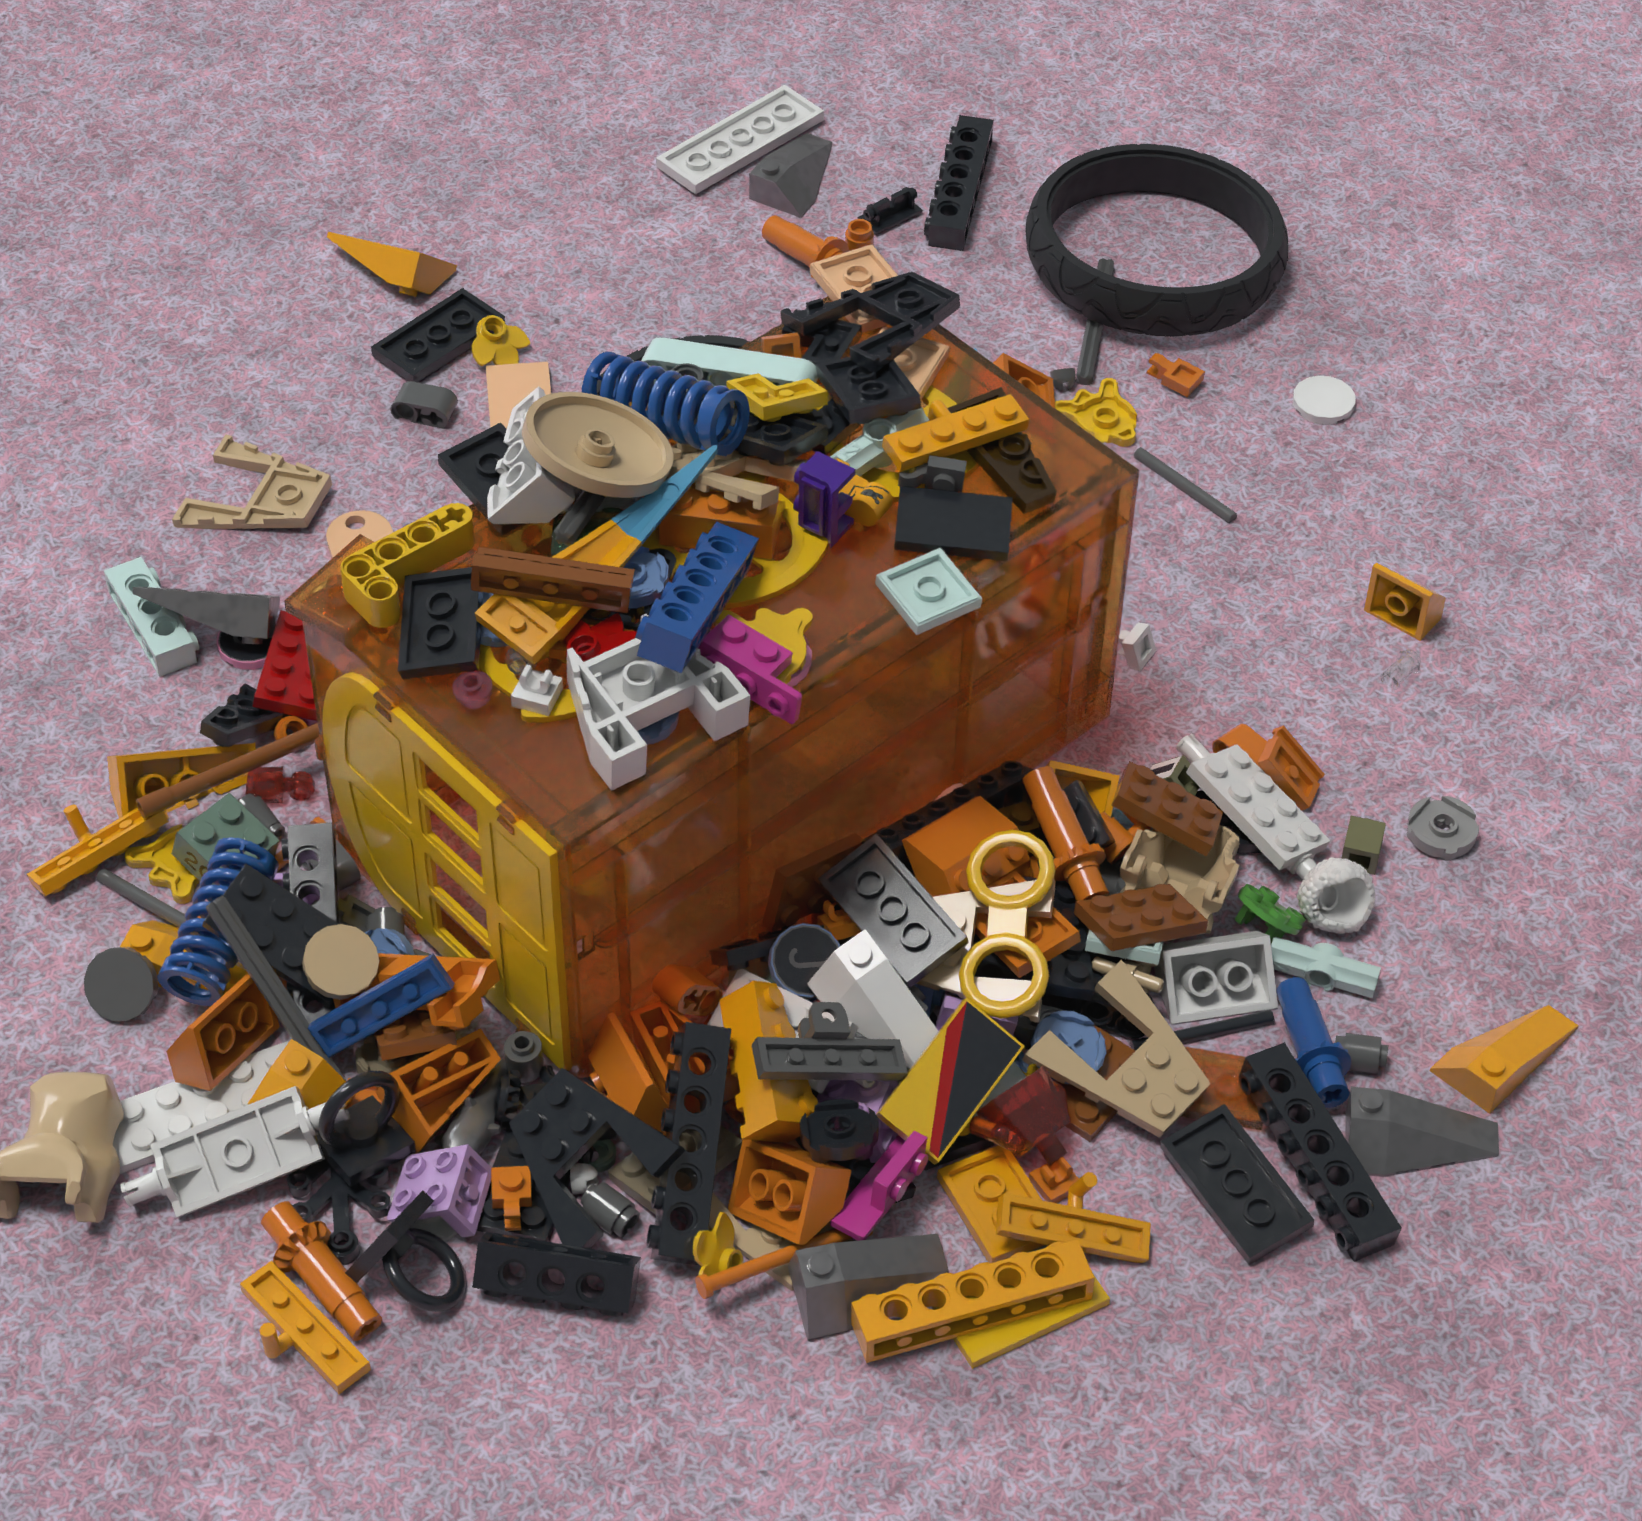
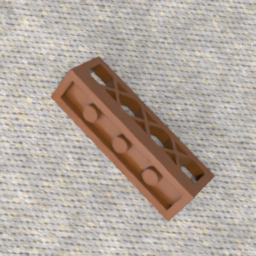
[471,547,635,613]

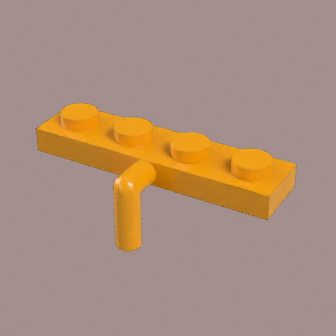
[882,394,1030,472]
[26,804,169,896]
[996,1172,1151,1263]
[240,1260,371,1394]

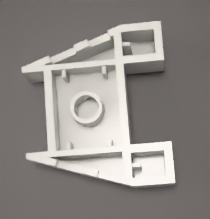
[567,614,750,791]

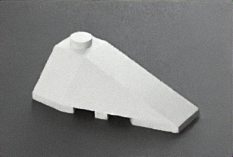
[487,386,575,524]
[807,929,938,1070]

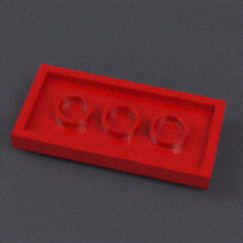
[253,610,343,721]

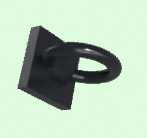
[316,1071,416,1187]
[345,1190,466,1312]

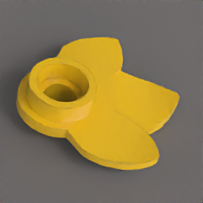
[472,315,530,366]
[693,1212,743,1276]

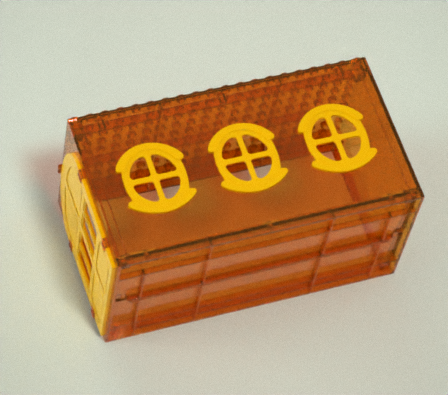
[300,296,1140,1078]

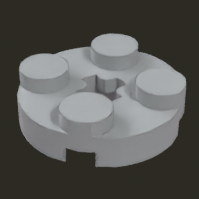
[1407,796,1479,861]

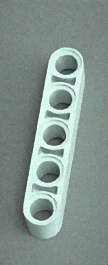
[639,338,818,386]

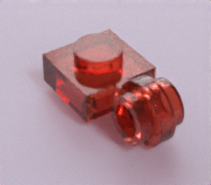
[245,766,316,804]

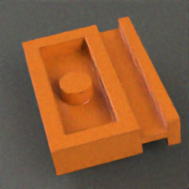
[1258,725,1325,811]

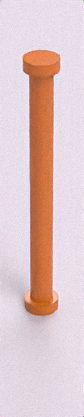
[695,1228,873,1299]

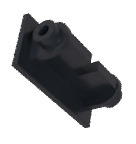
[858,187,923,235]

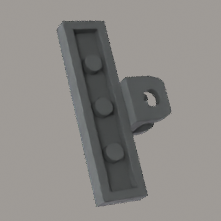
[752,1002,907,1081]

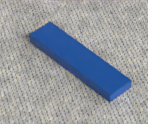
[308,953,455,1058]

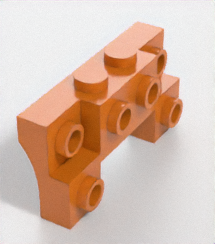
[333,953,500,1030]

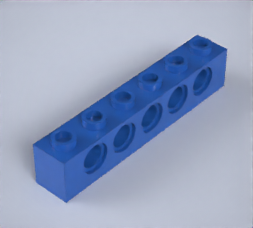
[636,522,759,673]

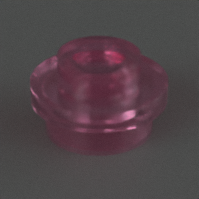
[453,671,493,709]

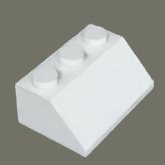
[1154,931,1278,1024]

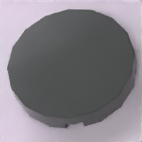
[84,947,158,1021]

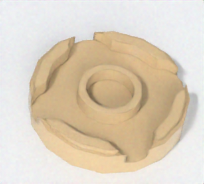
[302,924,379,1000]

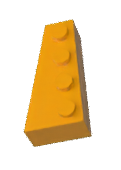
[719,980,818,1143]

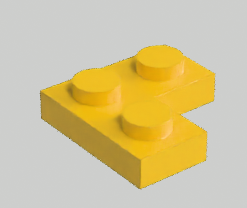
[726,373,828,422]

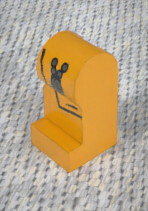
[836,458,893,527]

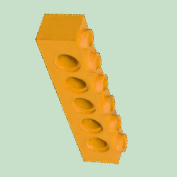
[851,1239,1095,1363]

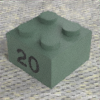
[171,793,280,885]

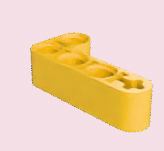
[341,503,475,628]

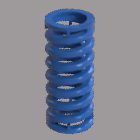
[582,351,750,456]
[157,837,279,1006]

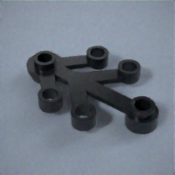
[287,1159,391,1265]

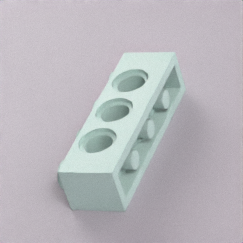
[104,557,199,677]

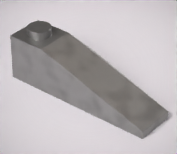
[133,587,280,644]

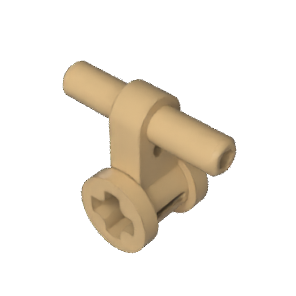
[1091,957,1164,993]

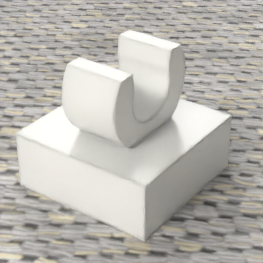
[1114,622,1157,671]
[511,665,563,716]

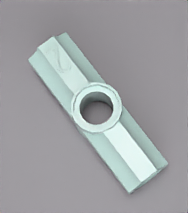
[830,407,929,476]
[1271,937,1382,998]

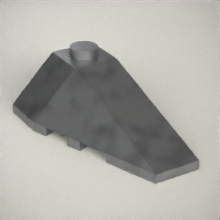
[749,133,832,218]
[1345,1086,1499,1177]
[788,1233,949,1341]

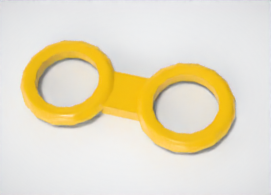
[959,829,1056,1019]

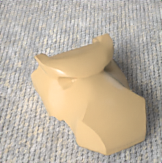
[1120,825,1240,934]
[0,1072,124,1223]

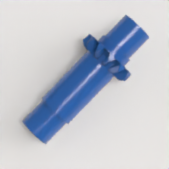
[1276,977,1351,1108]

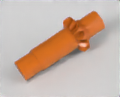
[762,215,849,279]
[1022,766,1109,901]
[261,1201,382,1341]

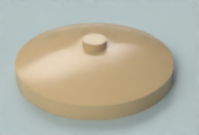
[522,392,674,498]

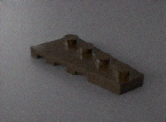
[948,387,1057,514]

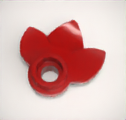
[564,613,637,662]

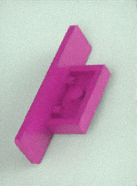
[699,614,802,724]
[830,1131,928,1241]

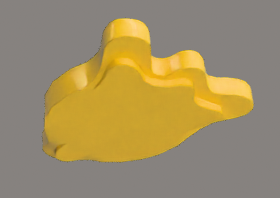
[1055,378,1137,447]
[714,608,813,684]
[125,824,200,904]

